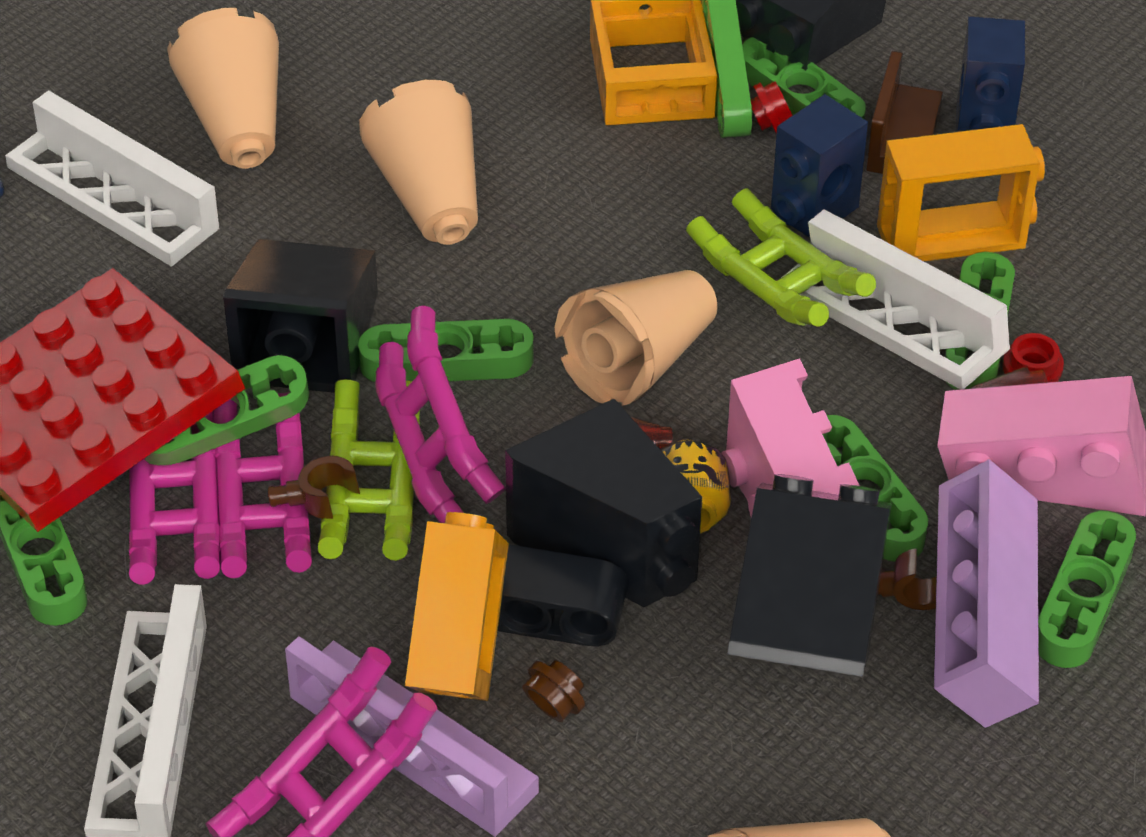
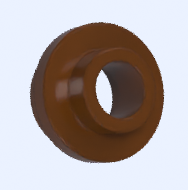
[522,660,585,722]

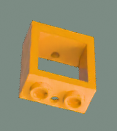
[590,0,717,125]
[877,124,1045,261]
[405,512,509,701]

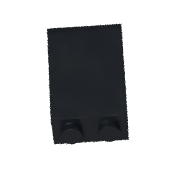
[736,0,886,71]
[223,239,378,393]
[505,399,702,607]
[727,474,892,677]

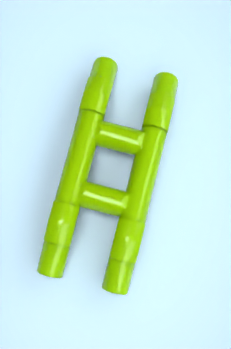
[686,188,876,327]
[318,379,420,561]

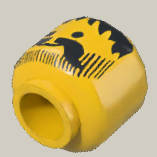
[660,440,731,534]

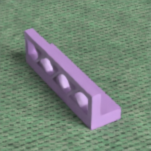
[285,636,539,837]

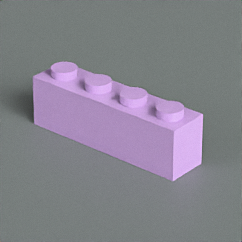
[934,459,1039,728]

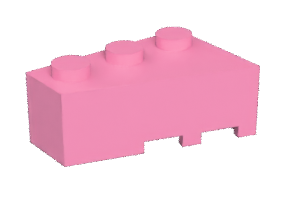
[721,358,860,518]
[937,376,1146,516]

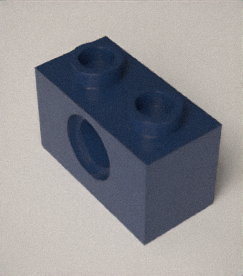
[956,16,1025,132]
[771,94,868,238]

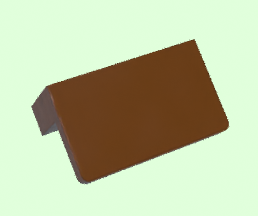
[867,51,943,174]

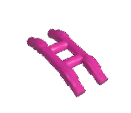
[375,306,506,523]
[213,393,312,578]
[129,411,221,585]
[205,647,437,837]

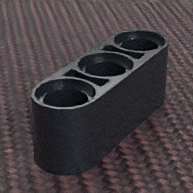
[497,544,629,647]

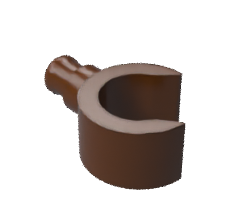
[268,456,360,519]
[878,549,937,610]

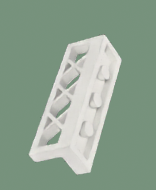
[5,90,219,267]
[781,210,1010,390]
[84,584,207,837]

